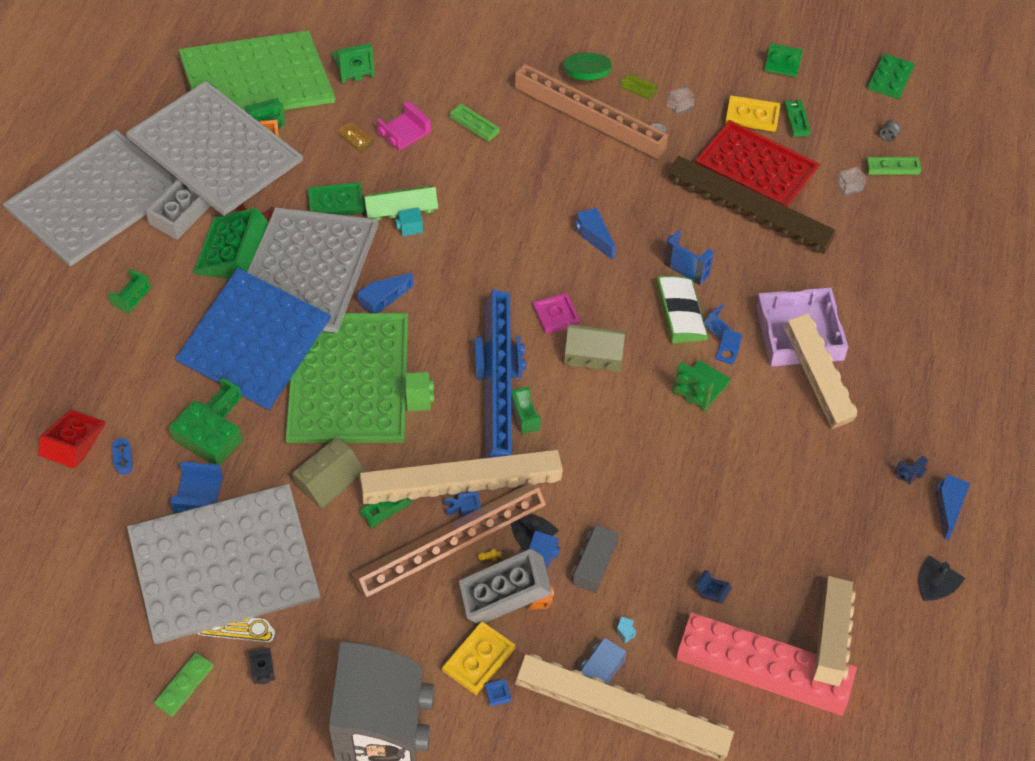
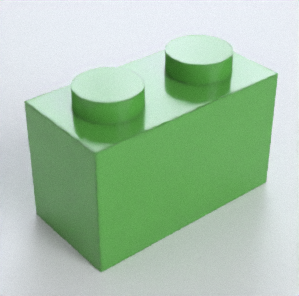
[406,372,434,411]

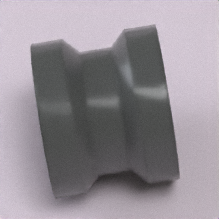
[880,120,901,142]

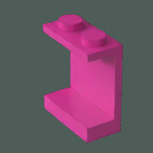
[377,101,431,151]

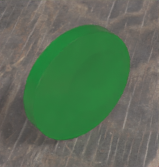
[563,53,612,80]

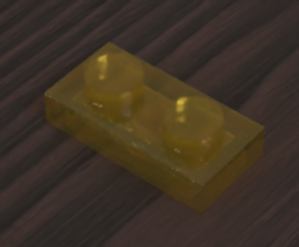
[338,121,374,153]

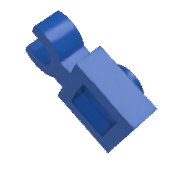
[445,491,481,515]

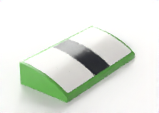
[656,276,708,344]

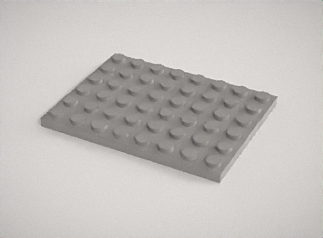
[126,81,303,216]
[3,130,177,267]
[247,208,379,333]
[127,484,321,645]

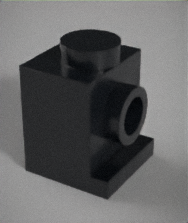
[249,648,275,685]

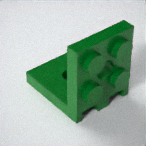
[332,43,375,84]
[673,360,731,413]

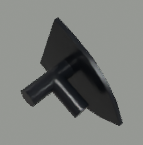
[511,514,559,551]
[918,556,965,601]

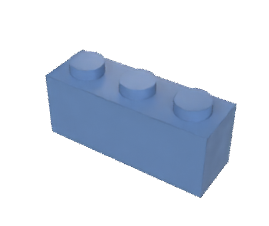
[580,638,626,685]

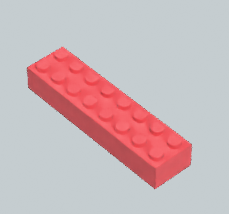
[676,612,857,716]

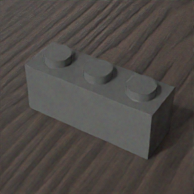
[571,525,619,593]

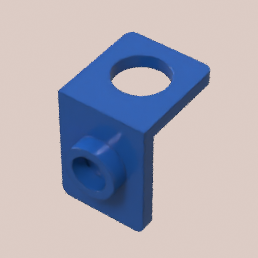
[704,304,731,340]
[716,329,742,365]

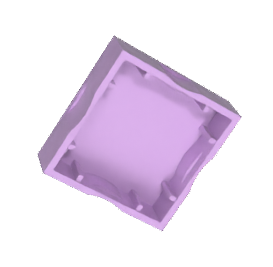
[756,288,848,367]

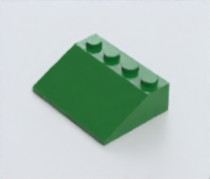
[193,208,268,279]

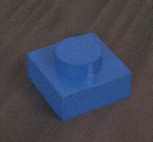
[485,679,511,707]

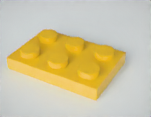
[725,95,780,132]
[442,622,516,695]

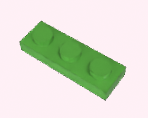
[450,104,500,142]
[866,157,921,175]
[154,653,213,717]

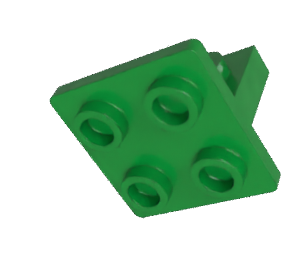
[765,43,803,77]
[245,98,285,129]

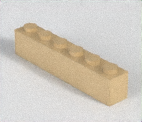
[784,313,857,429]
[813,576,856,687]

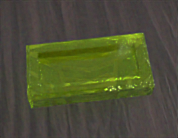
[620,74,658,100]

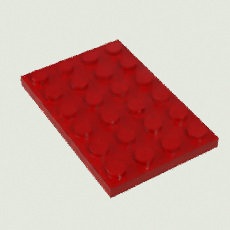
[695,120,820,207]

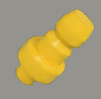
[478,549,502,561]

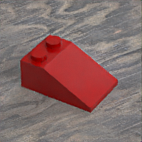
[38,409,106,468]

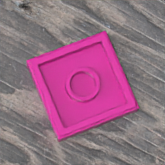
[532,293,580,334]

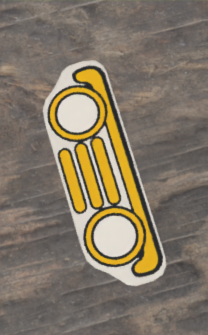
[198,618,275,642]

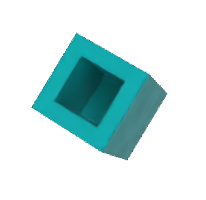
[396,208,423,236]

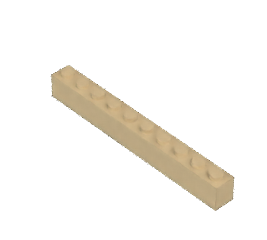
[360,450,563,504]
[515,654,734,761]

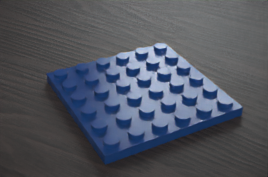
[175,268,331,411]

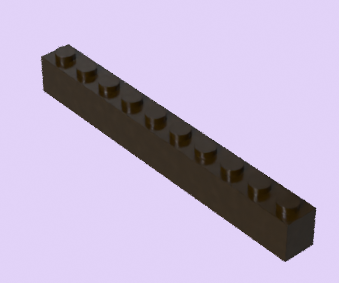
[668,155,835,254]

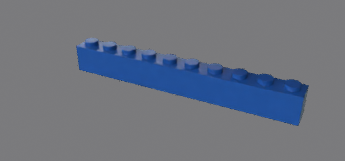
[485,289,512,458]

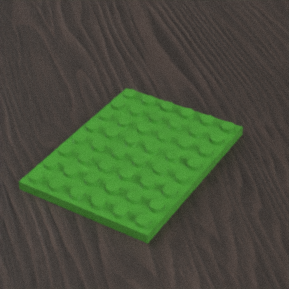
[179,30,335,112]
[286,313,408,443]

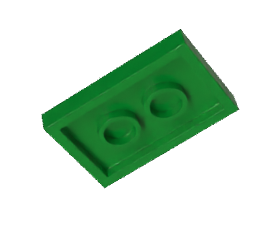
[868,53,915,100]
[308,182,365,215]

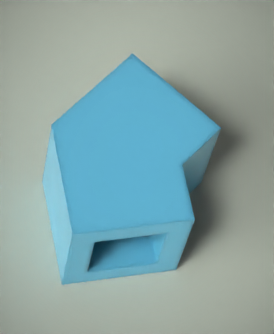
[617,617,636,644]

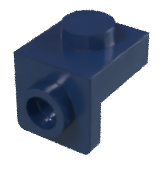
[894,456,928,485]
[695,570,732,604]

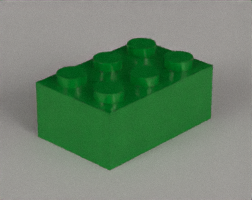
[169,400,243,465]

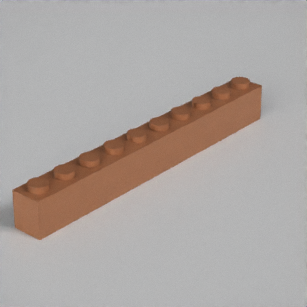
[515,64,668,159]
[351,483,546,597]

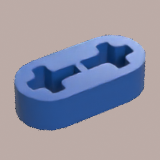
[112,438,133,475]

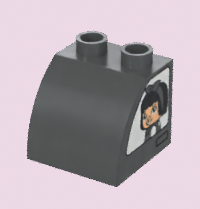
[329,642,434,761]

